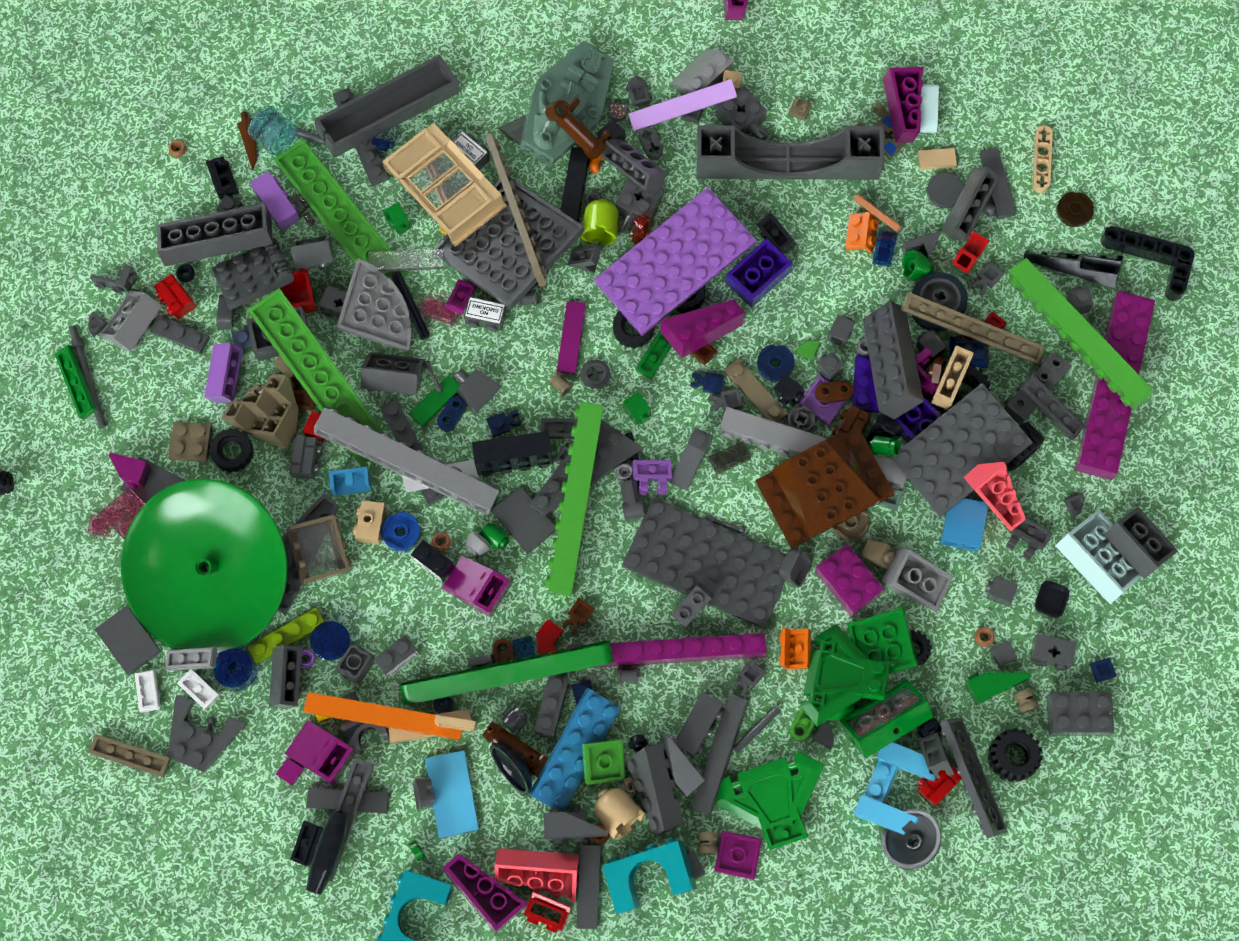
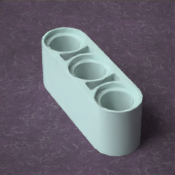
[920,84,939,134]

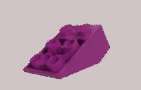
[441,556,511,618]
[285,720,357,786]

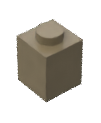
[861,539,895,569]

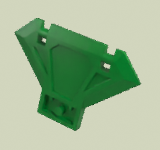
[801,624,890,727]
[715,752,825,850]

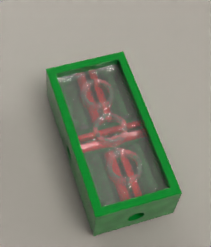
[839,680,933,759]

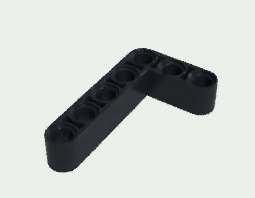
[1100,226,1194,301]

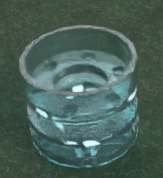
[248,106,297,155]

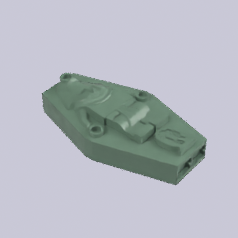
[519,41,614,166]

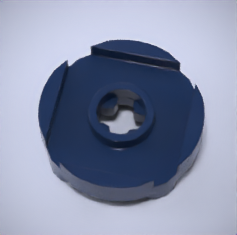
[757,344,794,383]

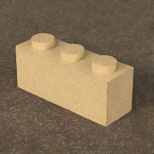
[931,346,974,410]

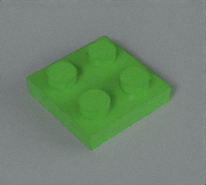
[582,739,625,785]

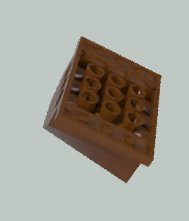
[755,427,895,549]

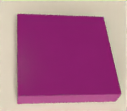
[714,831,762,880]

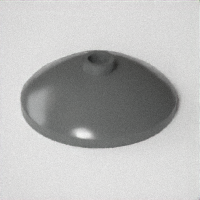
[882,809,942,870]

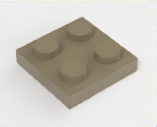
[168,422,212,462]

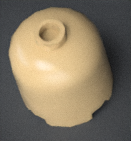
[594,788,645,840]

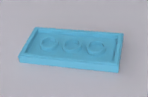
[425,750,479,839]

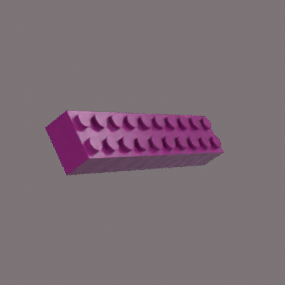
[1074,291,1155,480]

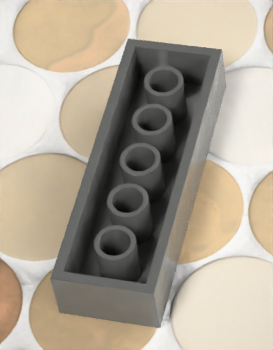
[157,203,273,266]
[863,301,924,419]

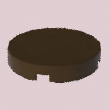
[1056,192,1094,227]

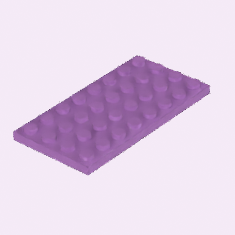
[594,187,757,336]

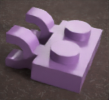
[632,460,672,495]

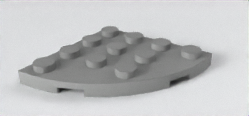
[336,258,411,352]

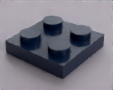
[949,337,989,368]

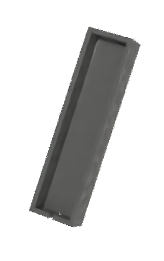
[314,55,459,158]

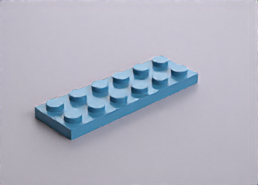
[529,688,620,812]

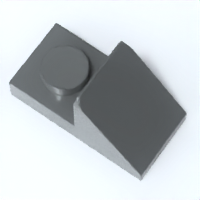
[902,232,940,259]
[567,245,602,273]

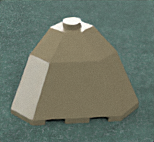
[222,374,298,448]

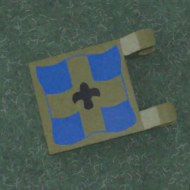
[856,103,907,160]

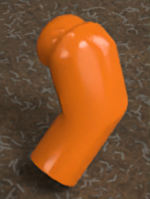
[588,154,604,174]

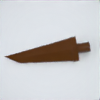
[237,112,257,171]

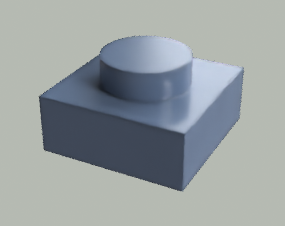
[231,328,253,350]

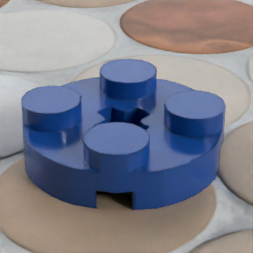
[381,512,421,551]

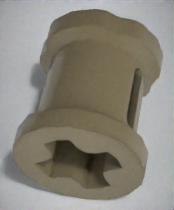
[549,371,574,396]

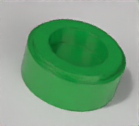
[408,840,425,861]

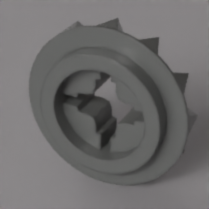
[580,360,610,390]

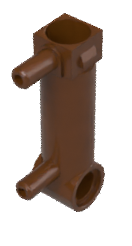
[545,98,611,160]
[482,721,548,777]

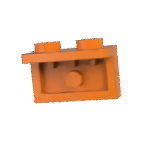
[845,212,878,253]
[779,628,811,670]

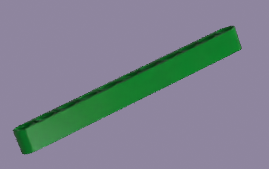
[400,641,614,705]

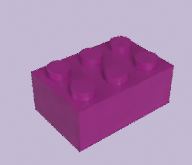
[815,544,884,618]

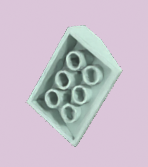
[1056,509,1142,604]

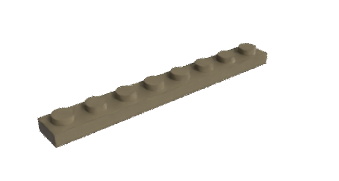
[901,292,1045,364]

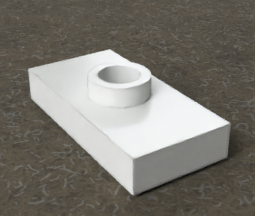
[135,670,161,713]

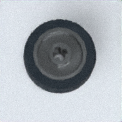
[911,272,968,332]

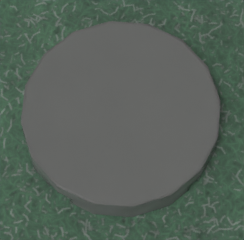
[926,173,963,209]

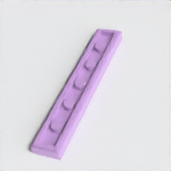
[629,79,737,131]

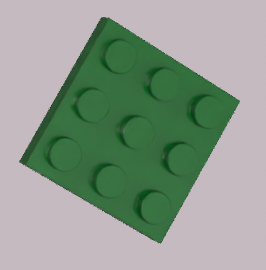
[847,608,919,674]

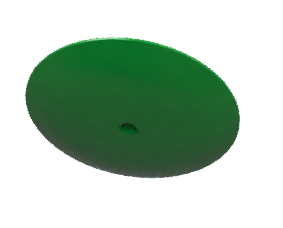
[121,479,287,655]

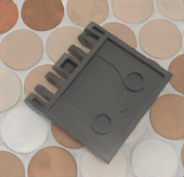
[212,238,294,310]

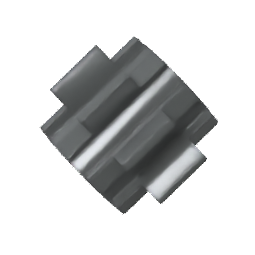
[501,706,528,732]

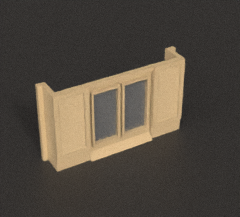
[382,123,507,247]

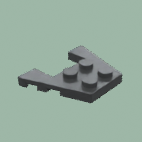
[167,695,247,773]

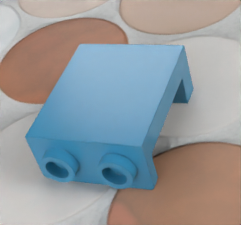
[939,498,988,552]

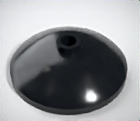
[490,743,532,795]

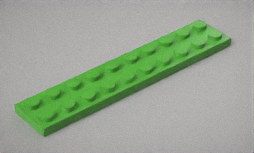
[273,139,409,283]
[247,288,384,467]

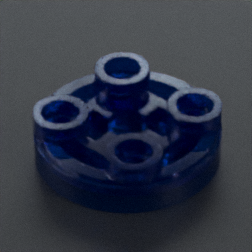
[310,621,350,661]

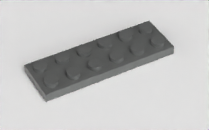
[940,718,1008,838]

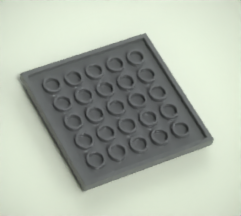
[431,177,585,309]

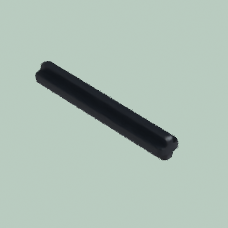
[391,271,430,340]

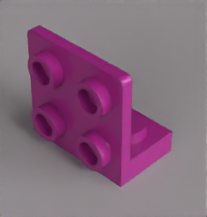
[915,347,937,401]

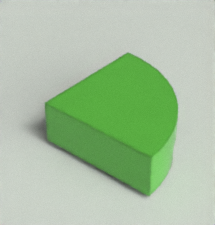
[795,341,820,360]

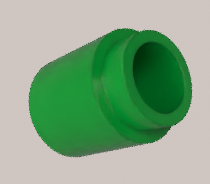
[870,436,900,457]
[480,523,509,550]

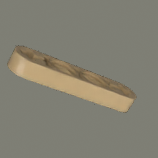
[1032,125,1053,193]

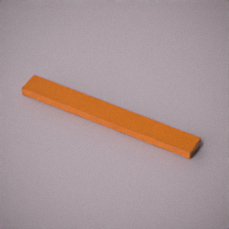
[303,692,463,741]

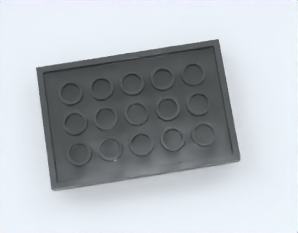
[891,383,1033,517]

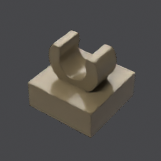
[788,97,812,121]

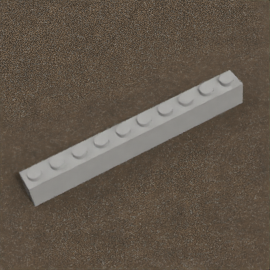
[314,407,500,516]
[719,407,907,491]

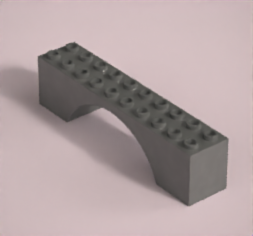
[696,125,884,180]

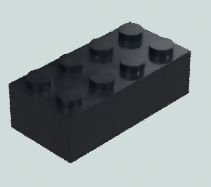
[472,431,554,477]

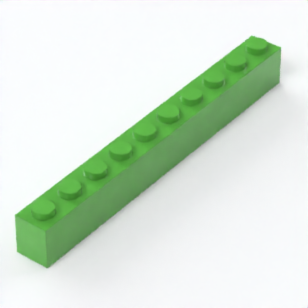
[1008,258,1152,410]
[545,401,604,597]

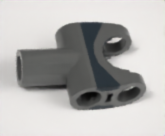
[339,692,389,755]

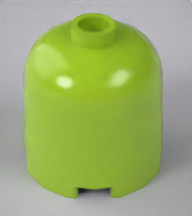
[581,199,619,246]

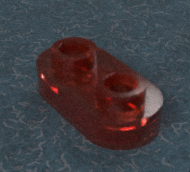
[630,214,651,245]

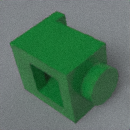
[382,203,411,234]

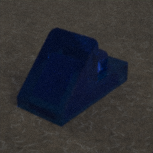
[872,229,897,267]

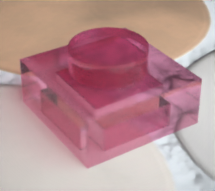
[87,515,112,537]

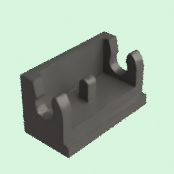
[918,732,954,779]

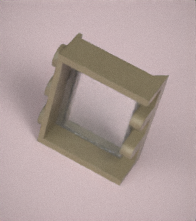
[286,515,351,585]

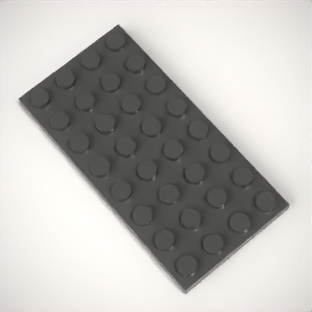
[622,497,787,629]

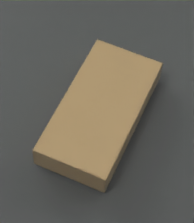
[917,148,957,170]
[434,715,478,732]

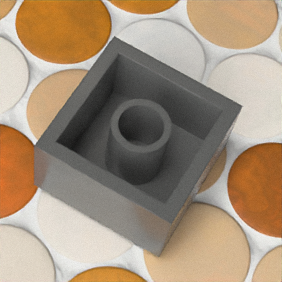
[291,235,335,270]

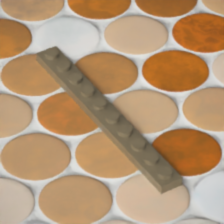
[485,133,547,287]

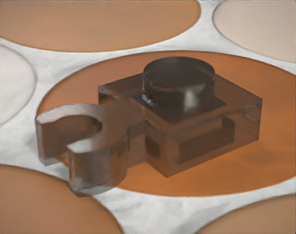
[291,194,316,227]

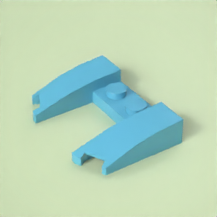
[854,742,935,835]

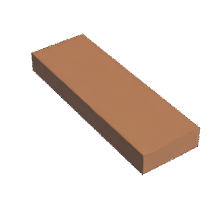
[853,194,903,233]

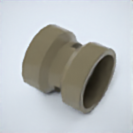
[1013,688,1039,714]
[698,832,718,855]

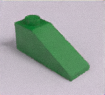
[965,672,1032,706]

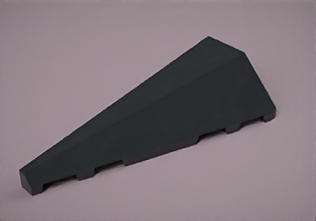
[1023,251,1123,289]

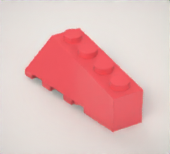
[963,462,1026,531]
[494,848,579,903]

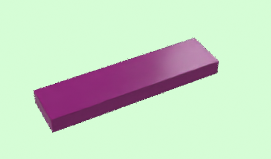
[557,301,586,375]

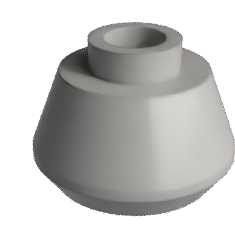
[465,532,490,557]

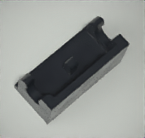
[206,157,239,199]

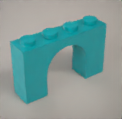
[602,838,697,914]
[377,870,453,941]

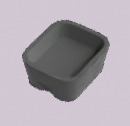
[217,294,235,330]
[779,549,812,588]
[337,645,374,683]
[413,778,435,812]

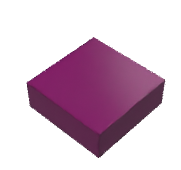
[276,758,305,786]

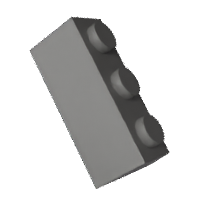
[670,48,734,95]
[99,291,162,351]

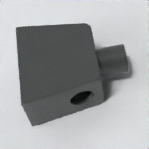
[454,368,501,415]

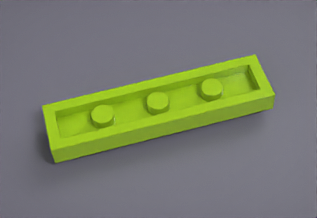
[247,607,326,665]

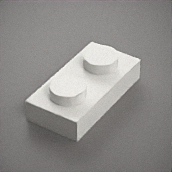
[177,670,220,710]

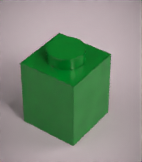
[623,392,651,425]

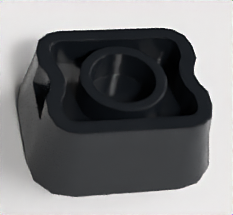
[867,414,903,444]
[1034,580,1070,618]

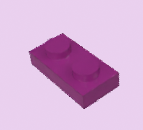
[445,279,476,315]

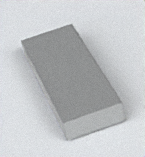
[165,647,218,671]

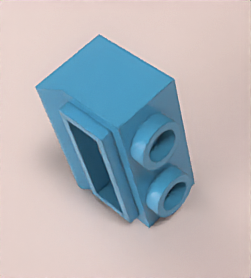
[329,467,372,496]

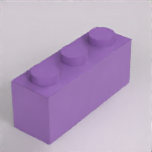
[250,171,300,231]
[204,342,243,404]

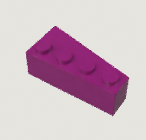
[660,300,745,358]
[443,854,528,934]

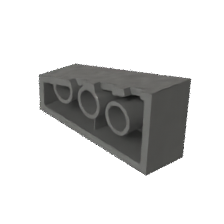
[626,742,684,836]

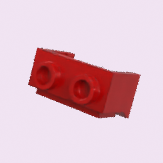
[524,891,572,933]

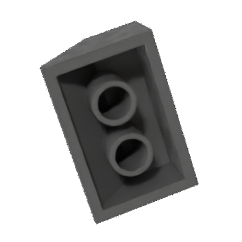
[361,352,425,396]

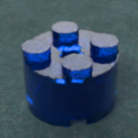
[213,648,257,692]

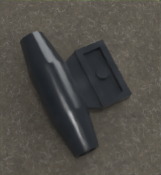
[290,810,349,895]

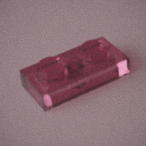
[419,297,459,326]

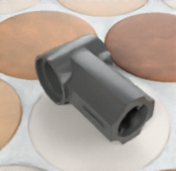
[620,480,644,520]

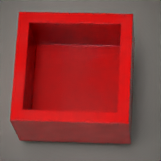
[273,269,318,314]

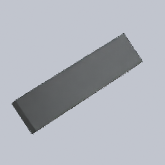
[979,148,1016,219]
[1019,374,1085,440]
[306,787,389,814]
[577,845,601,930]

